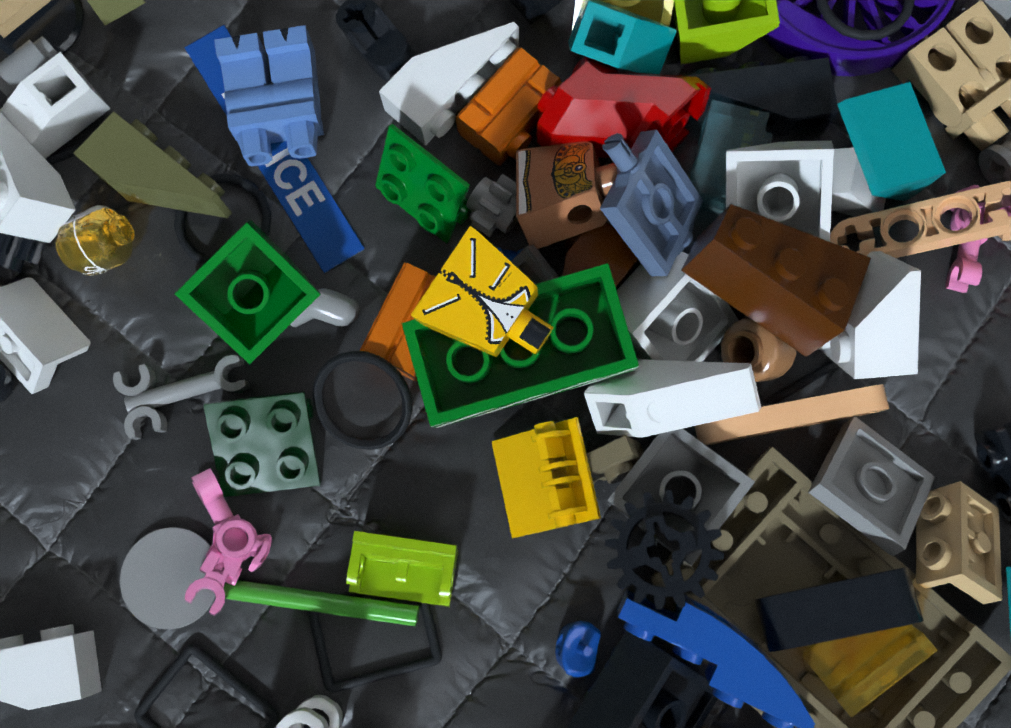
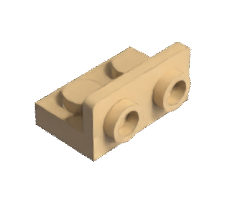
[916,481,1002,604]

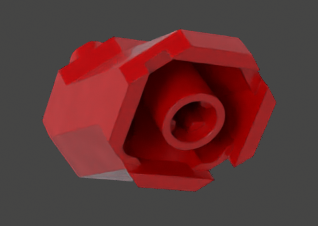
[537,56,711,158]

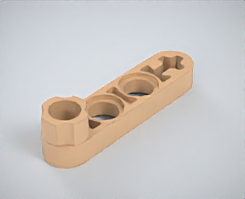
[830,181,1011,258]
[695,384,890,445]

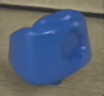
[555,621,601,677]

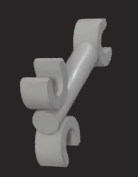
[113,355,250,440]

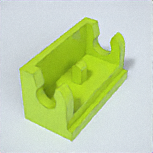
[346,531,458,607]

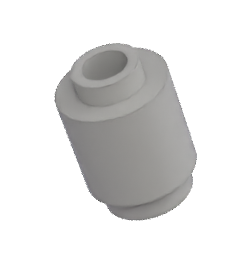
[0,36,58,98]

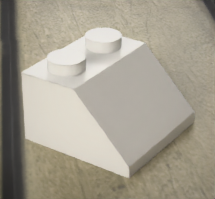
[726,140,834,242]
[819,251,921,379]
[617,252,739,362]

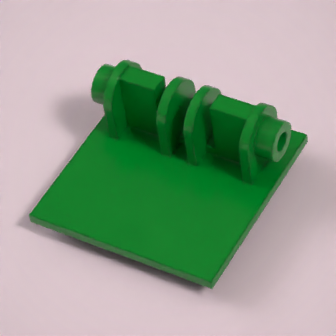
[375,124,472,244]

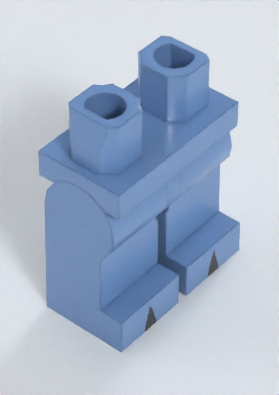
[214,25,324,166]

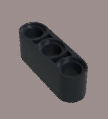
[755,567,924,652]

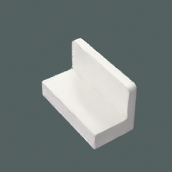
[0,277,91,394]

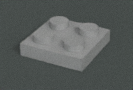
[808,416,935,557]

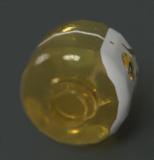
[55,205,135,276]

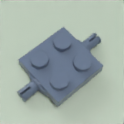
[600,130,703,277]

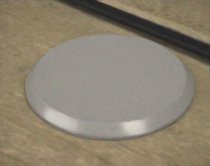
[120,527,216,629]

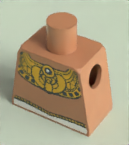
[516,141,618,249]

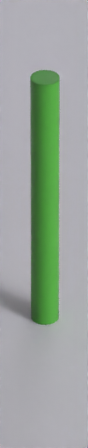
[224,580,419,627]

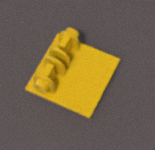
[491,417,601,538]

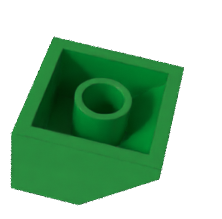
[174,220,321,364]

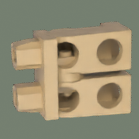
[892,0,1011,151]

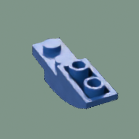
[618,590,815,728]

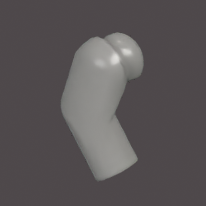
[290,288,360,327]

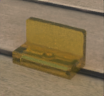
[803,624,938,718]

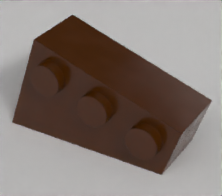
[681,204,871,357]

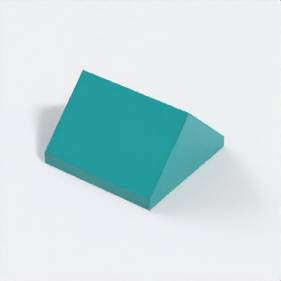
[837,82,946,201]

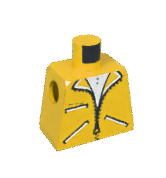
[411,226,554,357]

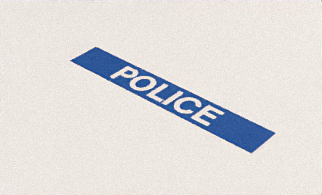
[184,25,365,273]

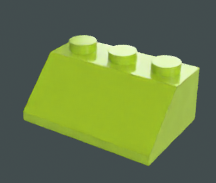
[673,0,780,64]

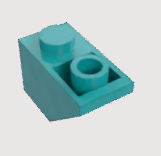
[568,0,677,74]

